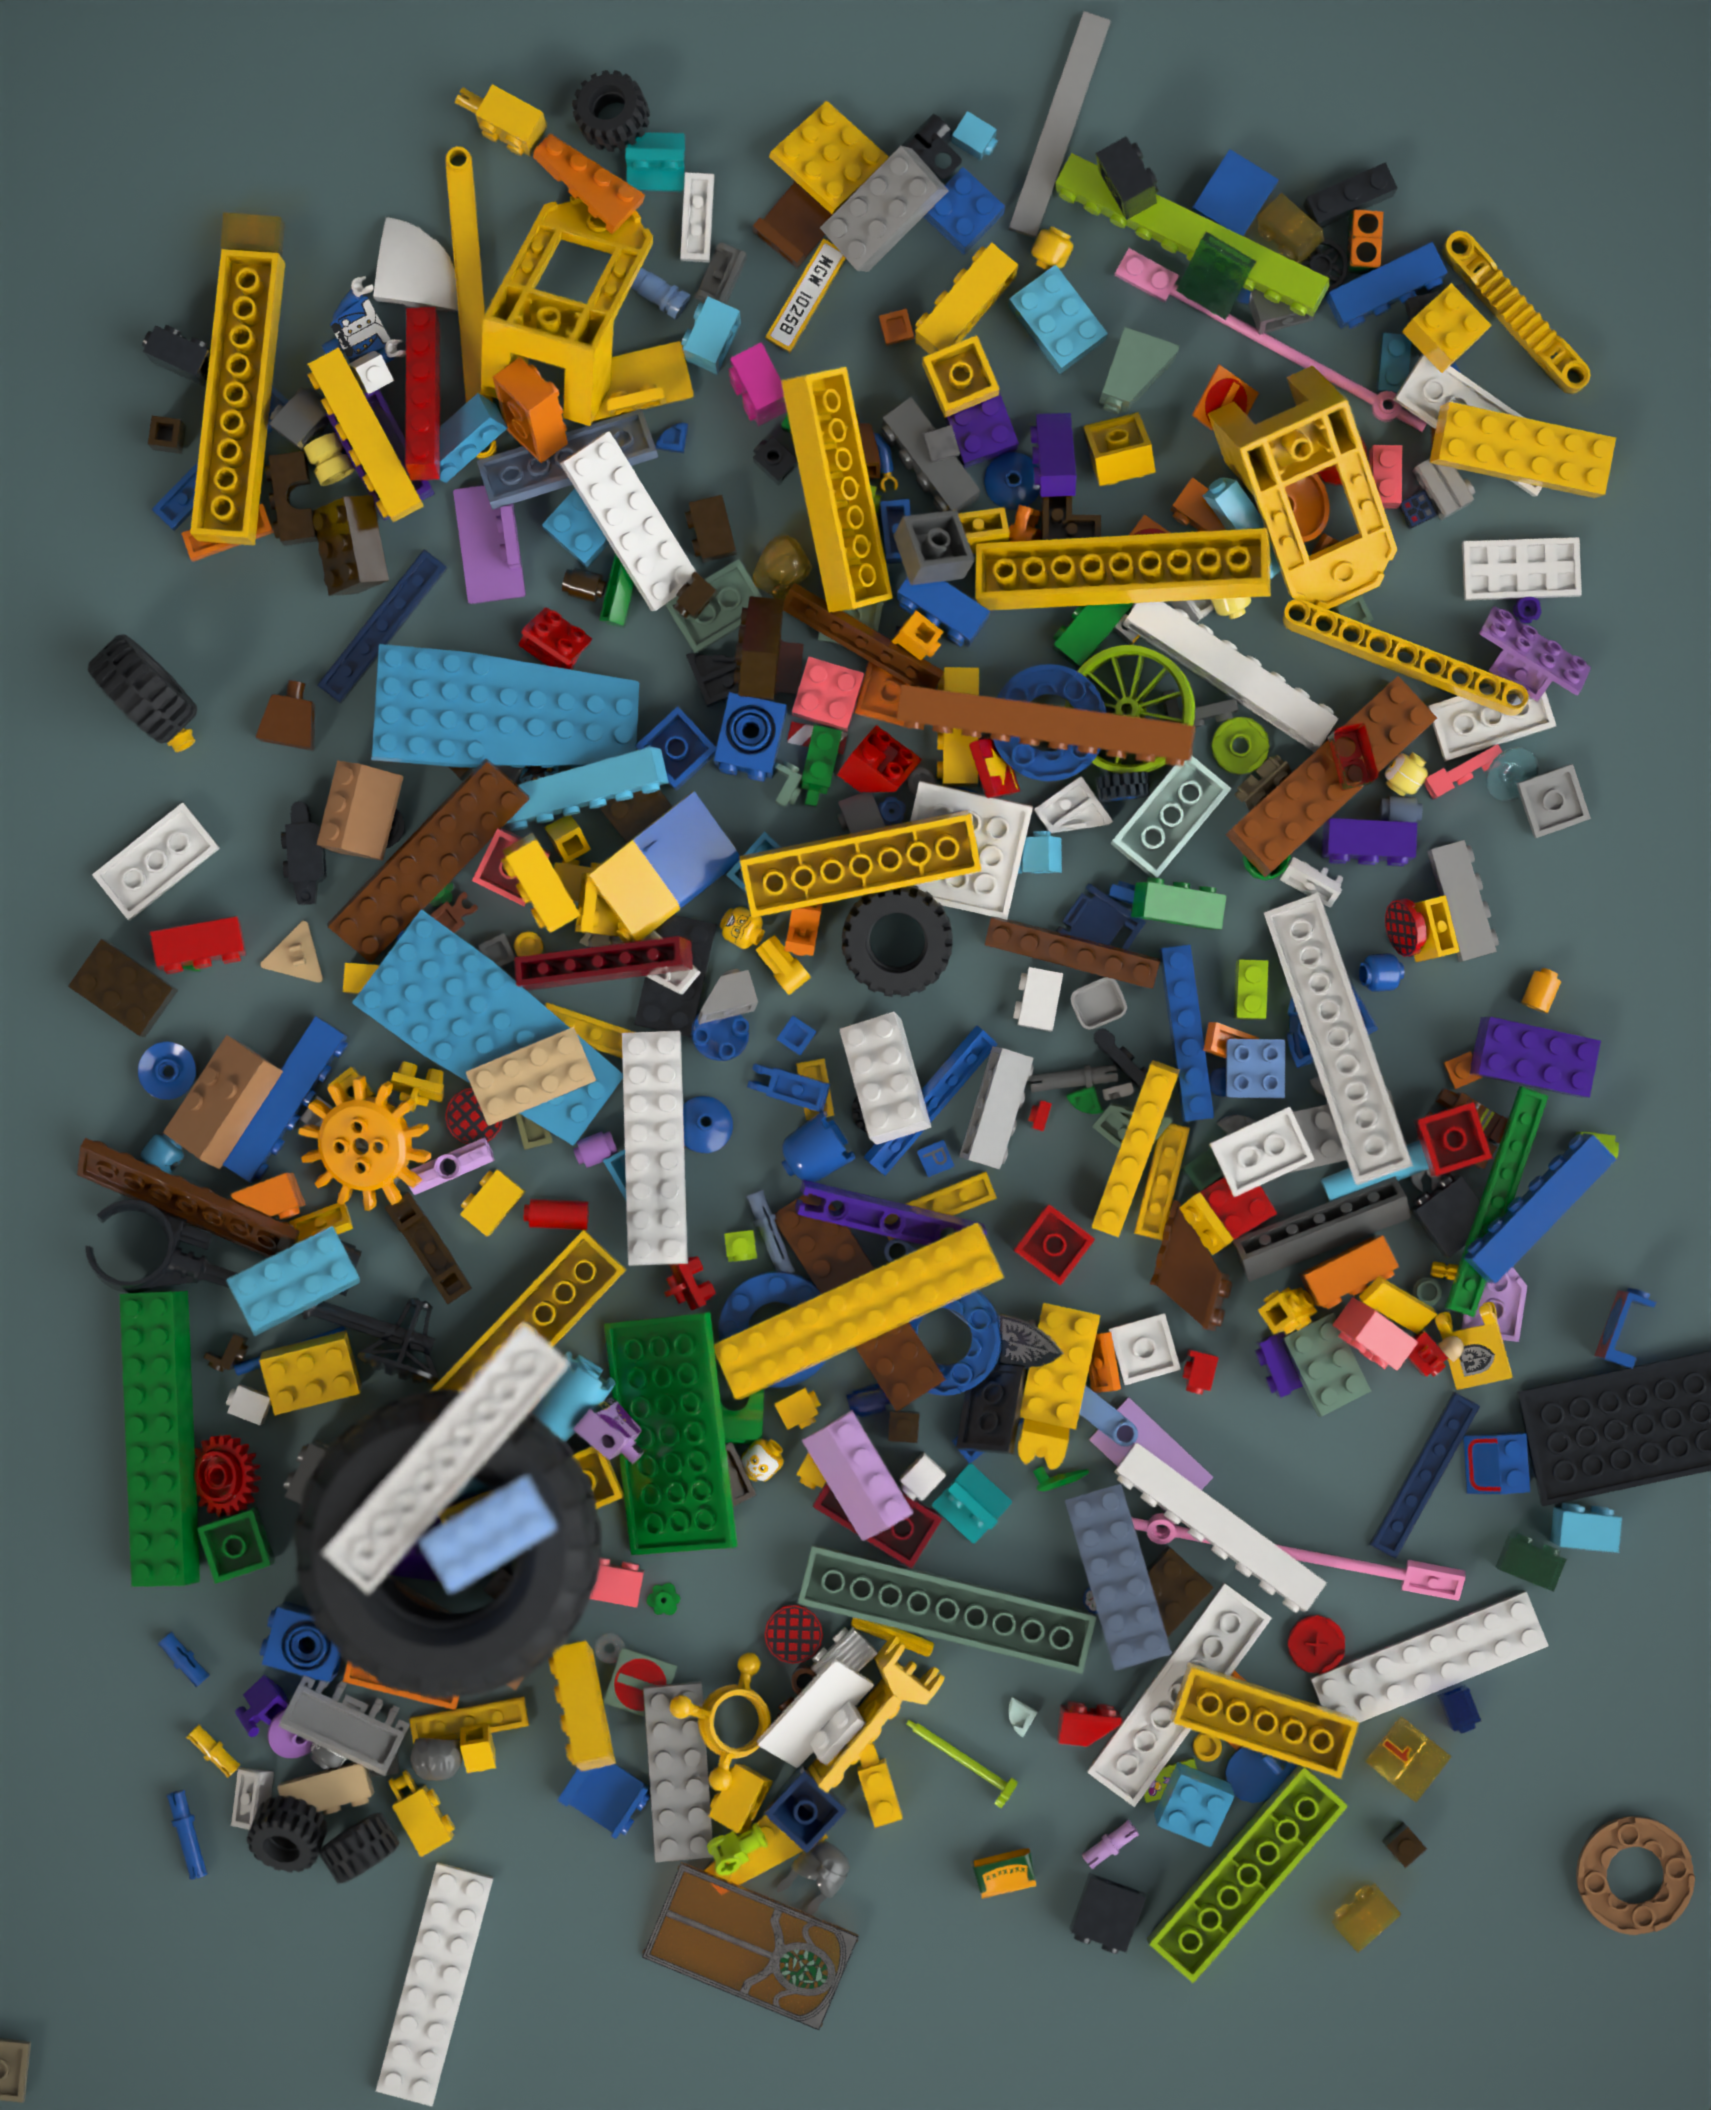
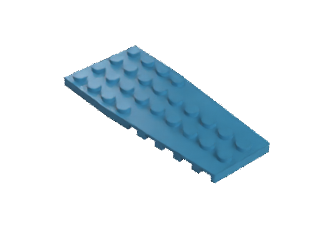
[371,644,639,768]
[352,909,623,1145]

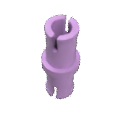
[1082,1820,1139,1869]

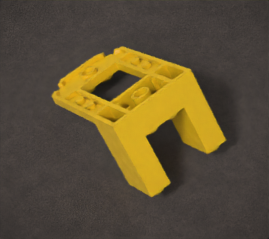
[481,196,653,426]
[1208,365,1398,610]

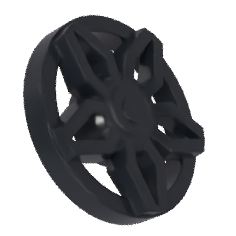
[1294,238,1348,293]

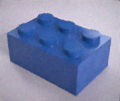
[897,577,990,647]

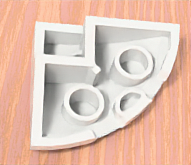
[373,217,458,312]

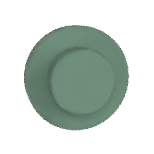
[1412,1277,1442,1306]

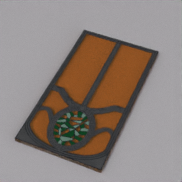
[642,1862,859,2030]

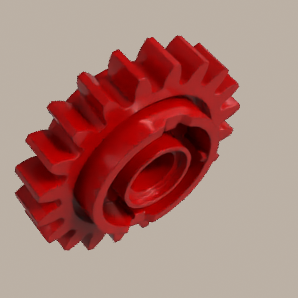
[195,1435,261,1516]

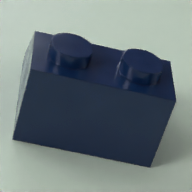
[764,1764,847,1853]

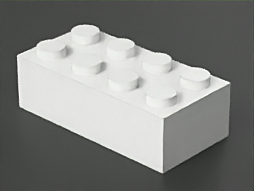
[839,1012,931,1145]

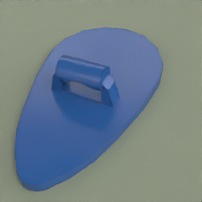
[1225,1746,1298,1803]

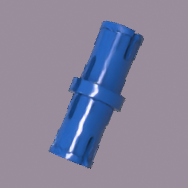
[157,1632,210,1688]

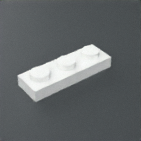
[680,173,714,262]

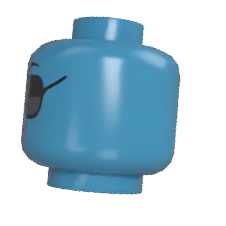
[140,1134,184,1175]

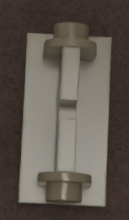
[1235,755,1292,812]

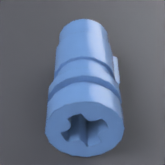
[631,267,691,320]

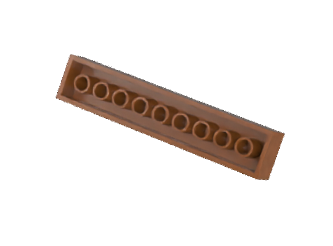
[897,685,1196,766]

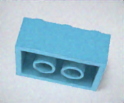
[1008,264,1108,375]

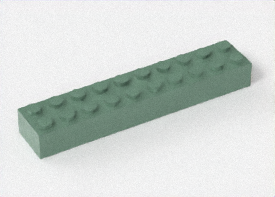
[798,1543,1096,1674]

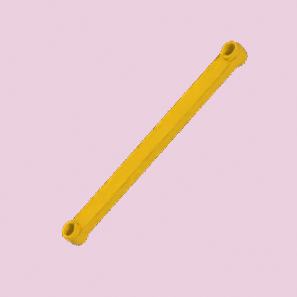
[445,146,497,460]

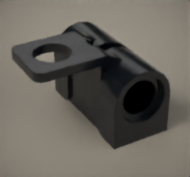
[901,114,962,180]

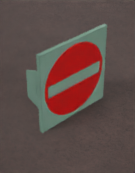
[603,1647,677,1717]

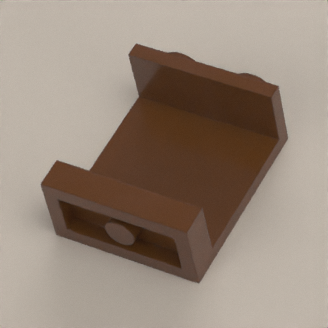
[753,179,832,269]

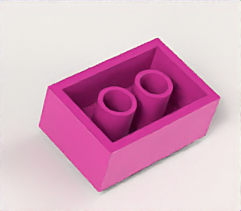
[728,342,787,426]

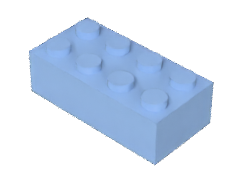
[419,1475,558,1593]

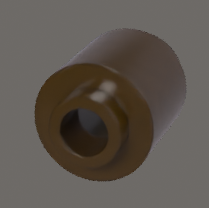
[562,568,607,603]

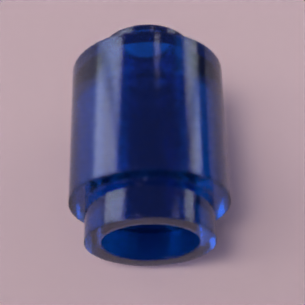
[846,1383,891,1418]

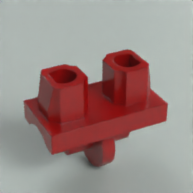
[664,1256,716,1311]

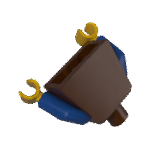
[856,413,898,493]

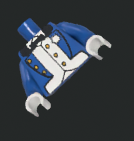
[321,276,406,364]

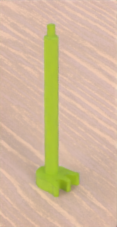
[906,1720,1018,1808]

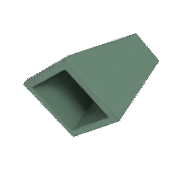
[1099,327,1180,414]

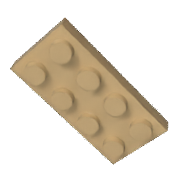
[466,1027,596,1126]

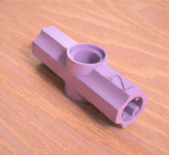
[408,1137,495,1195]

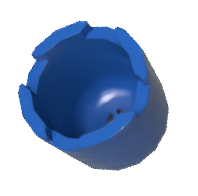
[781,1110,856,1182]

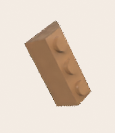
[317,761,403,861]

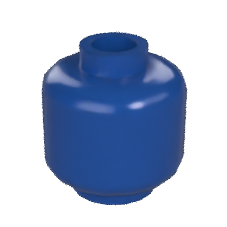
[1359,953,1405,992]

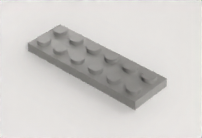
[643,1681,713,1863]

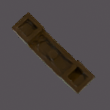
[385,1192,473,1305]

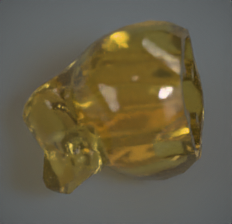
[753,535,812,600]

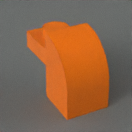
[784,903,823,956]

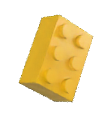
[501,833,580,933]
[259,1330,362,1415]

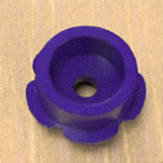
[1513,597,1542,624]

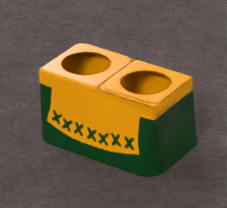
[971,1848,1036,1899]

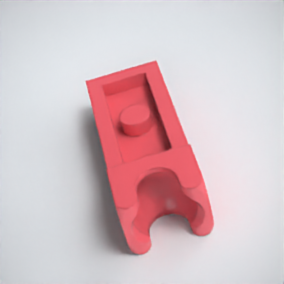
[1424,744,1503,800]

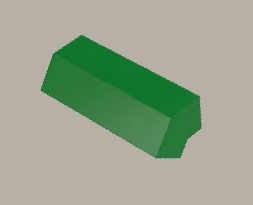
[599,553,635,628]

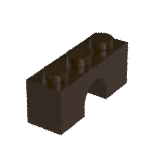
[265,451,318,546]

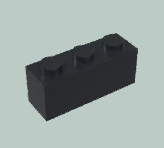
[1303,162,1398,231]

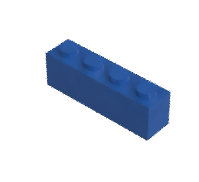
[1326,242,1448,329]

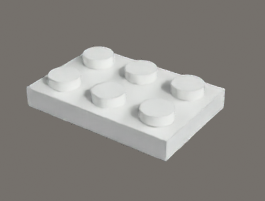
[1210,1107,1315,1197]

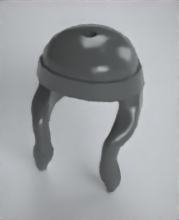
[777,1841,850,1916]

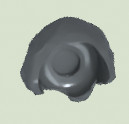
[410,1737,463,1781]

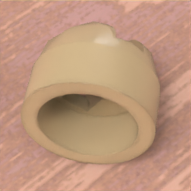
[1438,1336,1464,1362]

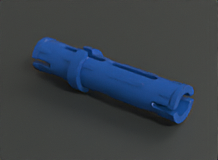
[166,1789,208,1880]

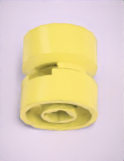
[303,432,355,486]

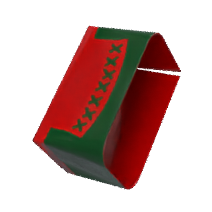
[1328,722,1378,791]

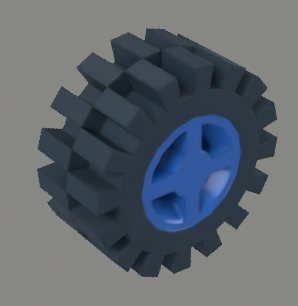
[1096,772,1150,802]

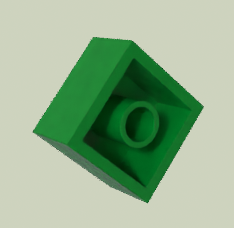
[197,1507,275,1584]

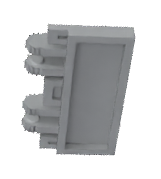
[279,1676,410,1776]

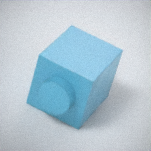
[951,111,998,161]

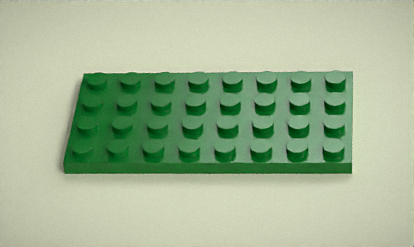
[604,1312,737,1555]

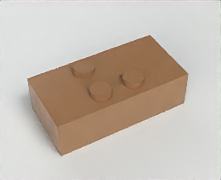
[163,1035,283,1169]

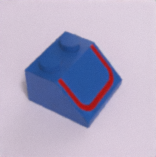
[1463,1432,1530,1494]

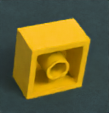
[1402,283,1491,373]
[922,335,1000,418]

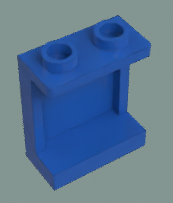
[1192,149,1279,236]

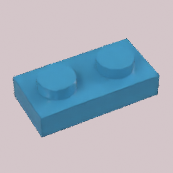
[1377,333,1411,394]

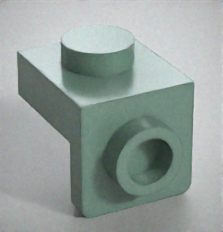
[774,761,802,809]

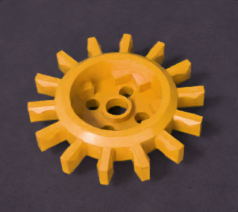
[299,1076,431,1211]

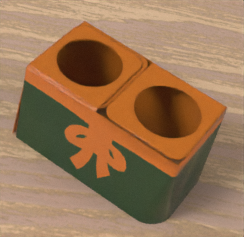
[1346,210,1384,275]

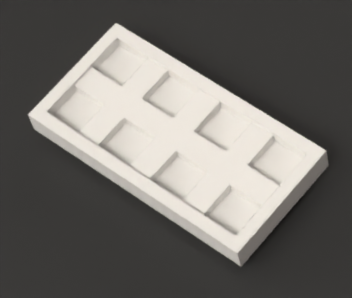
[1462,537,1582,601]

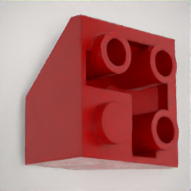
[837,725,922,792]
[1057,1701,1122,1747]

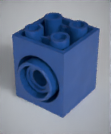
[714,692,787,782]
[259,1601,342,1682]

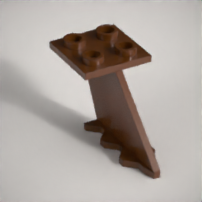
[1150,1200,1233,1331]

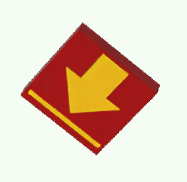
[969,738,1020,799]

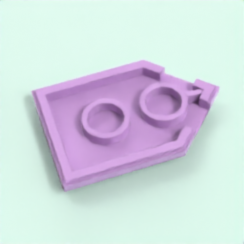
[1461,1267,1527,1342]

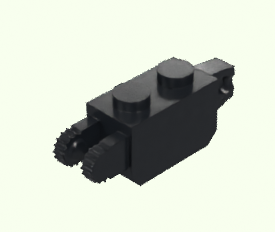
[281,801,327,905]

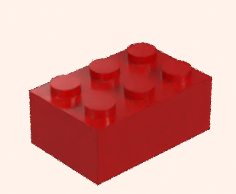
[150,916,246,975]

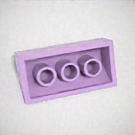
[802,1410,913,1541]

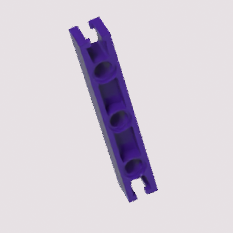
[795,1180,988,1246]

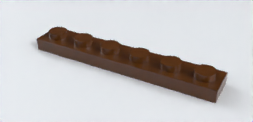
[783,583,944,689]
[985,917,1161,989]

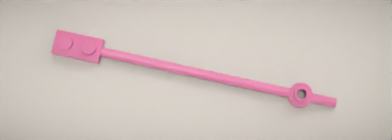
[1114,248,1427,432]
[1131,1513,1466,1601]

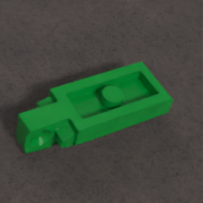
[801,725,842,807]

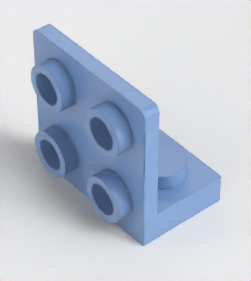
[1226,1039,1285,1099]

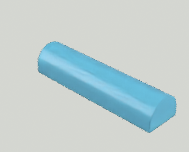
[1320,1140,1429,1202]

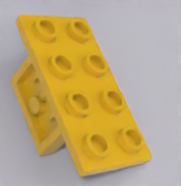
[593,341,694,422]

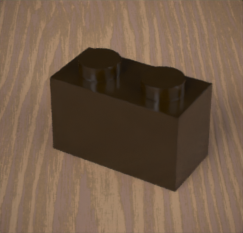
[685,495,737,563]

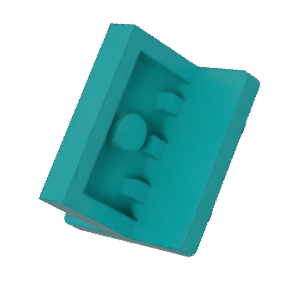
[625,132,685,192]
[932,1463,1012,1544]

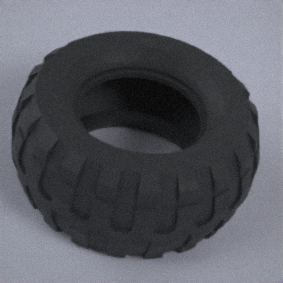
[294,1390,602,1698]

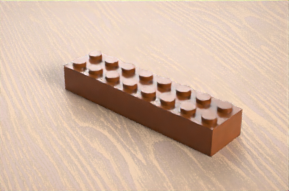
[1225,676,1437,877]

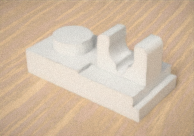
[1280,857,1343,908]

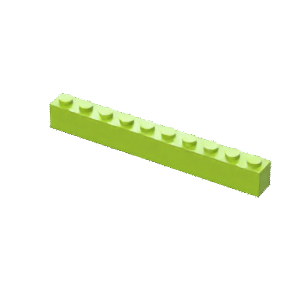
[1055,153,1329,317]

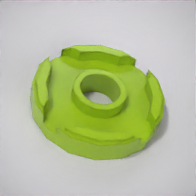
[1211,717,1269,775]

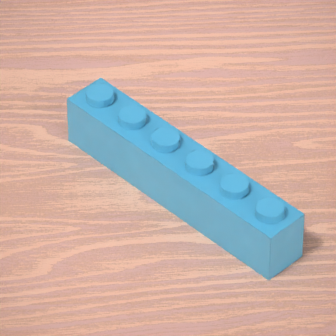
[504,747,669,831]

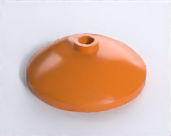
[1255,473,1330,543]

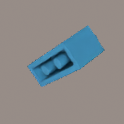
[439,393,508,483]

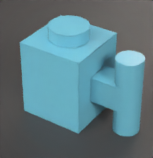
[1018,831,1062,874]

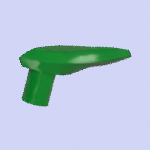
[1033,1466,1089,1491]

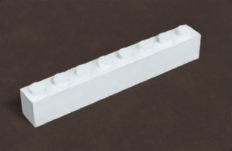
[1122,602,1339,752]
[1114,1443,1327,1613]

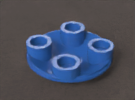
[691,1014,749,1061]

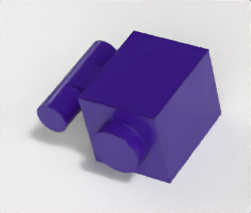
[235,1675,290,1737]

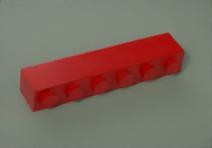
[406,307,440,481]

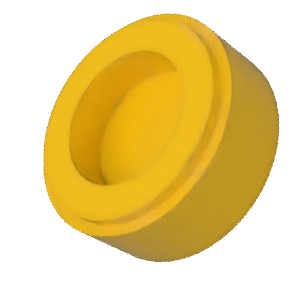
[514,931,544,957]
[1192,1733,1222,1762]

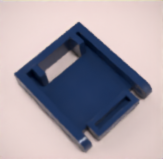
[1056,883,1146,950]

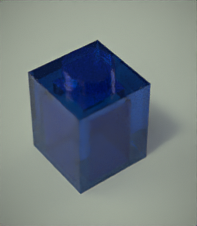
[1437,1685,1481,1733]

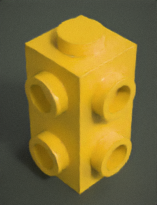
[1258,1287,1318,1334]

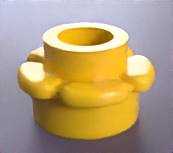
[167,728,195,752]

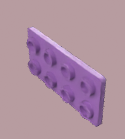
[453,486,526,604]
[1479,606,1591,702]

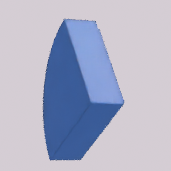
[655,423,688,453]

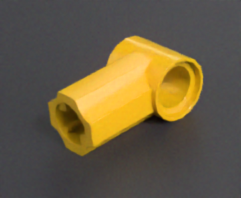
[756,935,812,995]

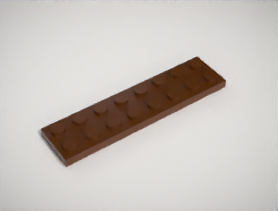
[327,758,530,963]
[77,1138,300,1258]
[774,1193,946,1412]

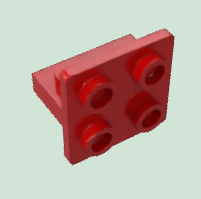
[518,607,592,670]

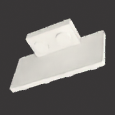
[757,1658,874,1768]

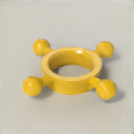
[669,1653,771,1791]

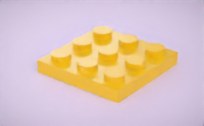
[769,101,889,215]

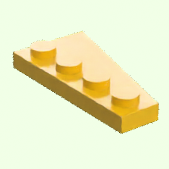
[702,1815,828,1895]

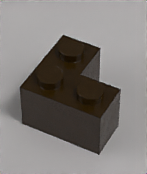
[1041,496,1101,540]

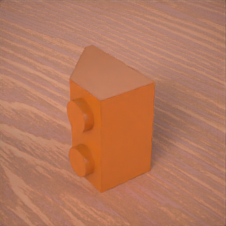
[231,1173,306,1220]

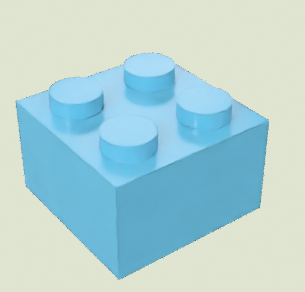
[681,297,741,374]
[1550,1503,1622,1553]

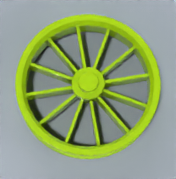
[1064,645,1195,774]

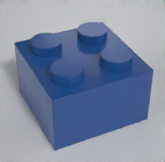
[924,167,1005,255]
[635,706,717,791]

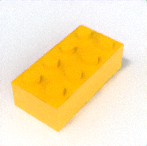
[915,242,1018,354]
[549,1641,616,1771]

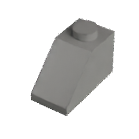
[698,969,758,1024]

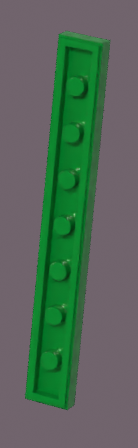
[1445,1086,1549,1317]

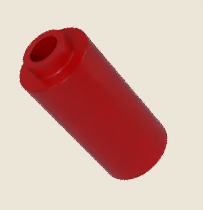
[523,1199,589,1230]

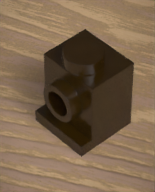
[673,571,717,620]

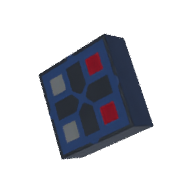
[1399,490,1437,529]

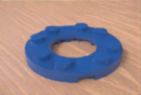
[993,664,1107,781]
[719,1271,826,1388]
[910,1290,1001,1395]

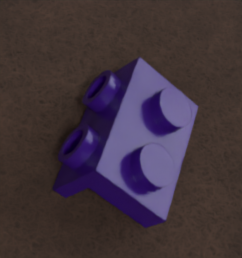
[1255,1332,1303,1398]

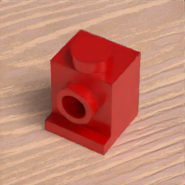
[1182,1349,1219,1395]

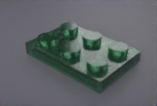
[1176,231,1256,320]

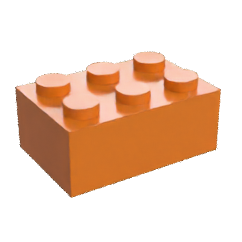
[493,357,568,463]
[1299,1235,1399,1309]

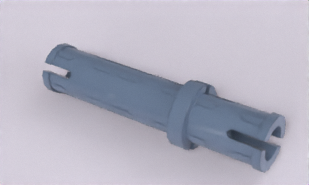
[746,1190,795,1273]

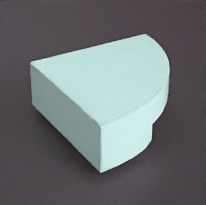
[1008,1697,1038,1737]

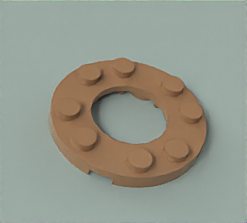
[1576,1816,1695,1935]

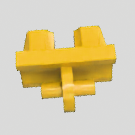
[391,1061,444,1112]

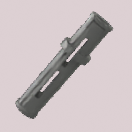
[1030,1063,1118,1093]

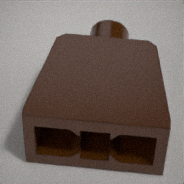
[256,680,315,751]

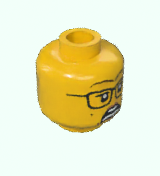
[720,906,765,949]

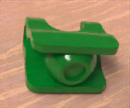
[719,1389,764,1444]

